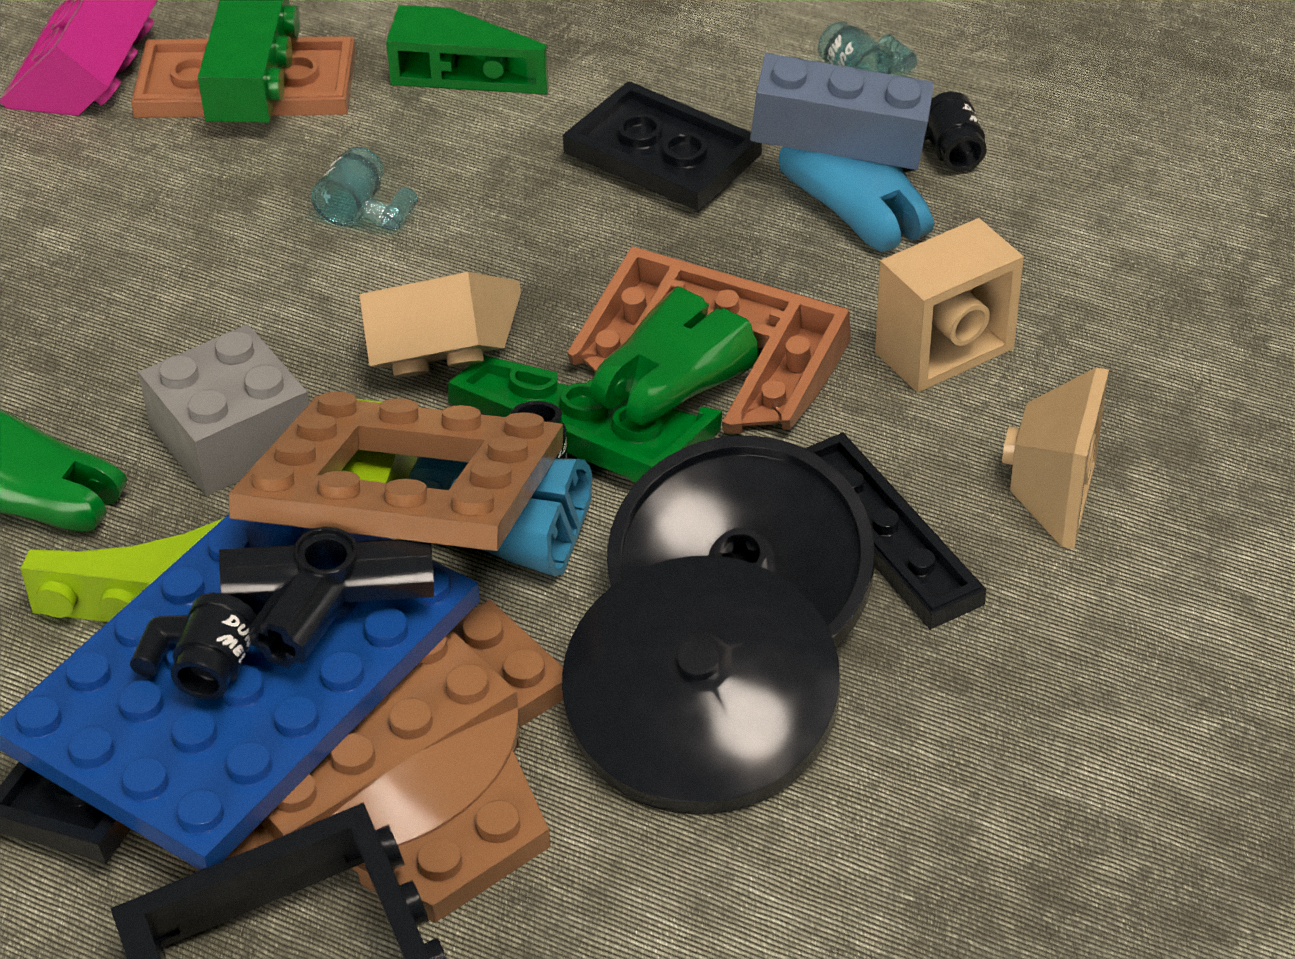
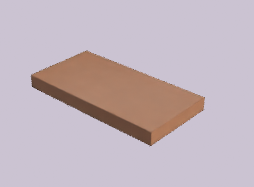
[131,36,356,118]

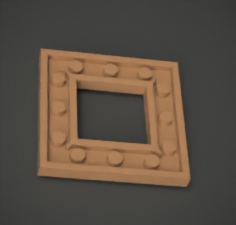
[229,392,563,551]

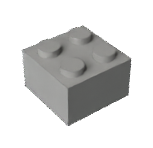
[138,324,309,496]

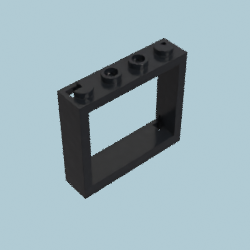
[110,802,447,959]

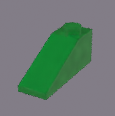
[386,5,549,95]

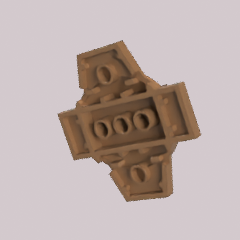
[194,600,563,923]

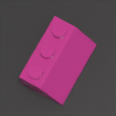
[0,0,157,116]

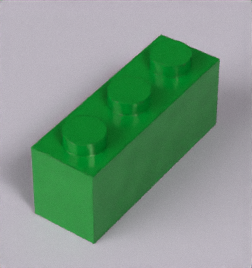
[198,0,300,123]

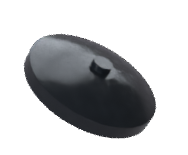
[607,435,874,647]
[562,556,840,815]

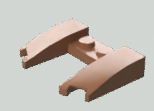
[568,246,851,434]

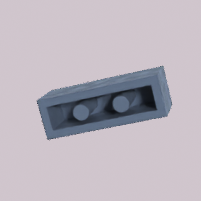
[750,53,934,170]

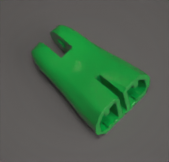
[590,286,758,426]
[0,409,127,532]

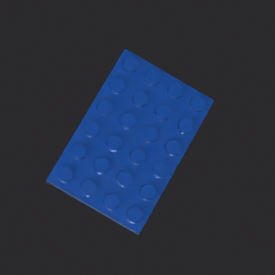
[0,514,480,871]

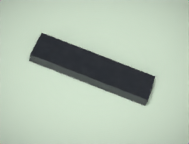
[804,432,987,630]

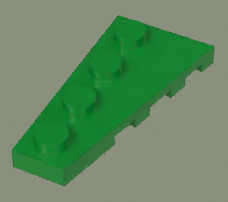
[448,355,722,483]

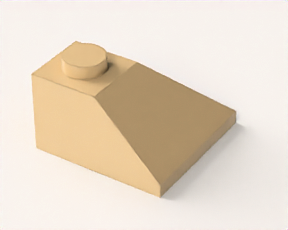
[1002,367,1109,549]

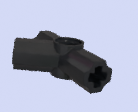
[219,527,434,669]

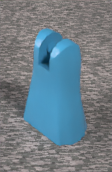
[778,147,934,252]
[409,457,592,577]

